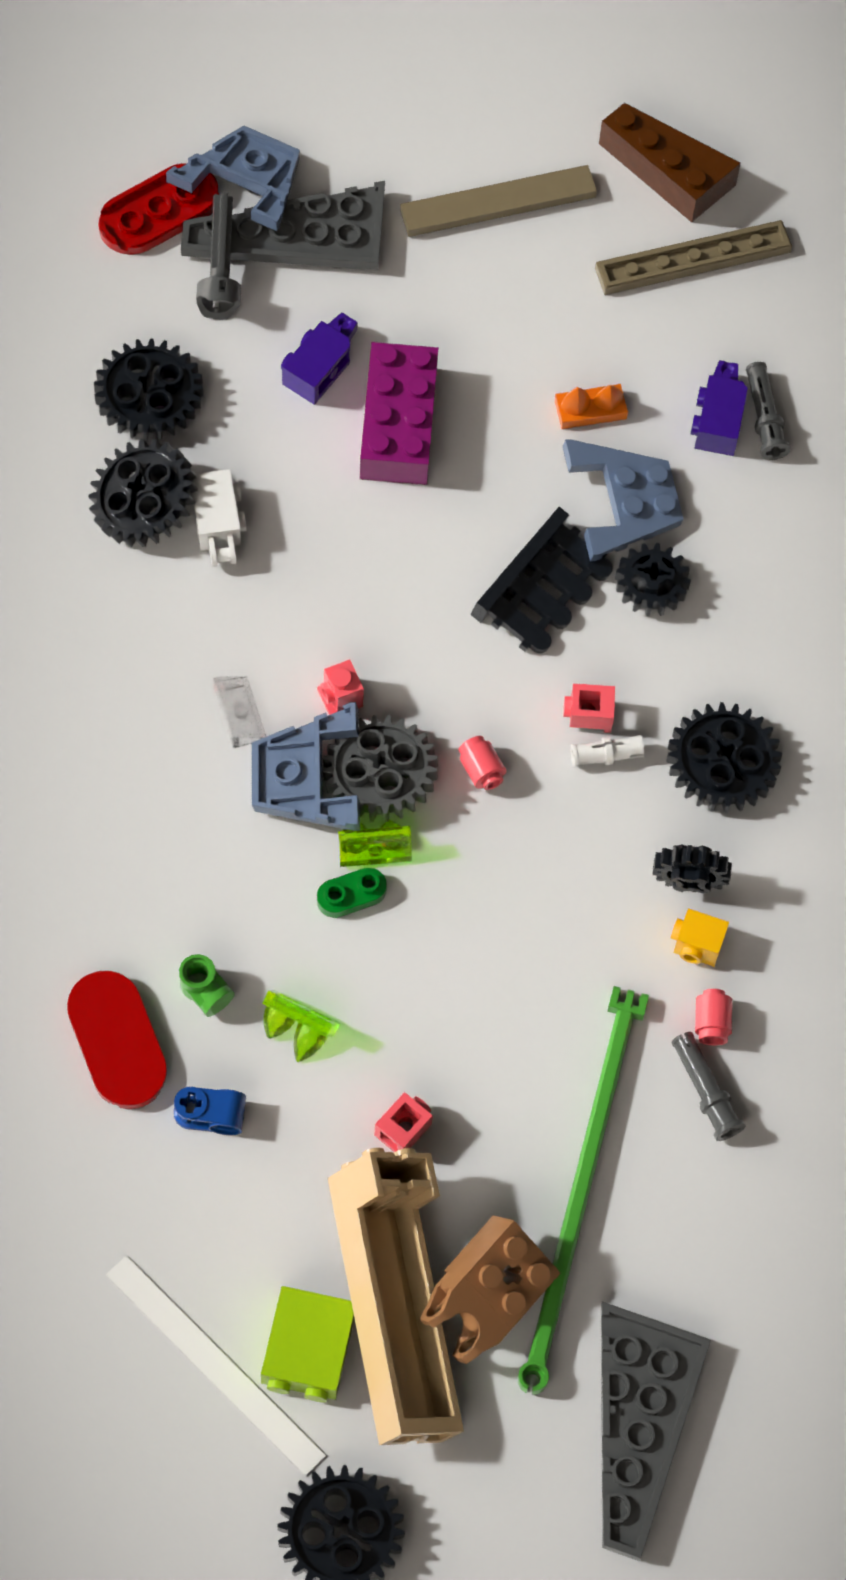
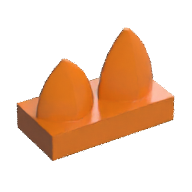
[554,384,628,429]

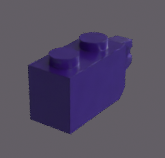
[281,312,358,405]
[690,360,748,456]

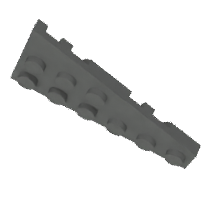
[181,180,385,270]
[601,1301,711,1561]

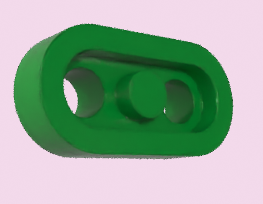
[317,868,387,918]

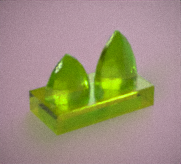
[338,819,412,867]
[262,990,340,1062]

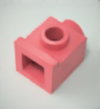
[317,659,364,715]
[563,683,615,733]
[374,1092,433,1152]

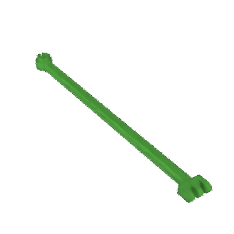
[517,986,649,1395]

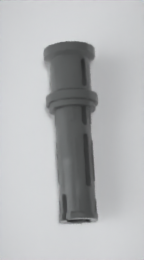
[746,362,791,460]
[671,1032,746,1141]

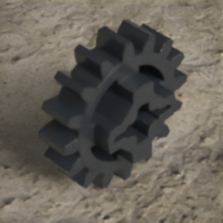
[615,543,691,616]
[652,844,732,893]

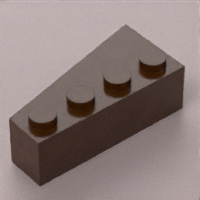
[599,102,741,223]

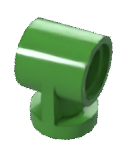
[179,954,235,1017]

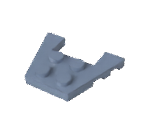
[166,125,300,231]
[562,439,684,562]
[252,702,360,831]

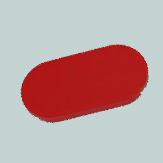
[98,163,219,255]
[67,971,167,1110]

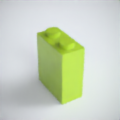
[261,1286,355,1403]

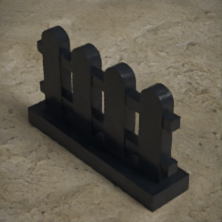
[470,507,613,653]

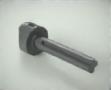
[196,192,241,320]

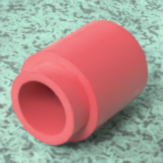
[458,736,506,790]
[695,989,732,1046]

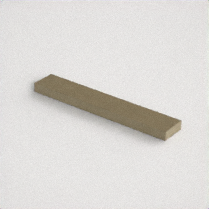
[400,165,597,237]
[595,220,792,295]

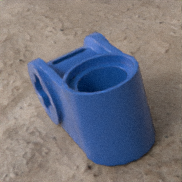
[173,1086,246,1135]

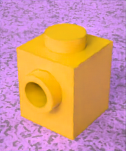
[670,908,729,967]

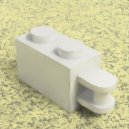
[191,469,247,567]

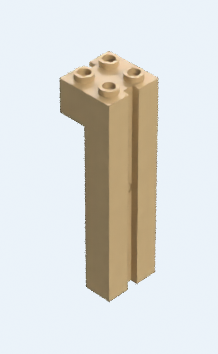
[328,1148,464,1445]

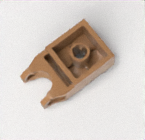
[420,1215,560,1364]

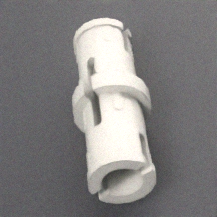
[571,735,644,767]

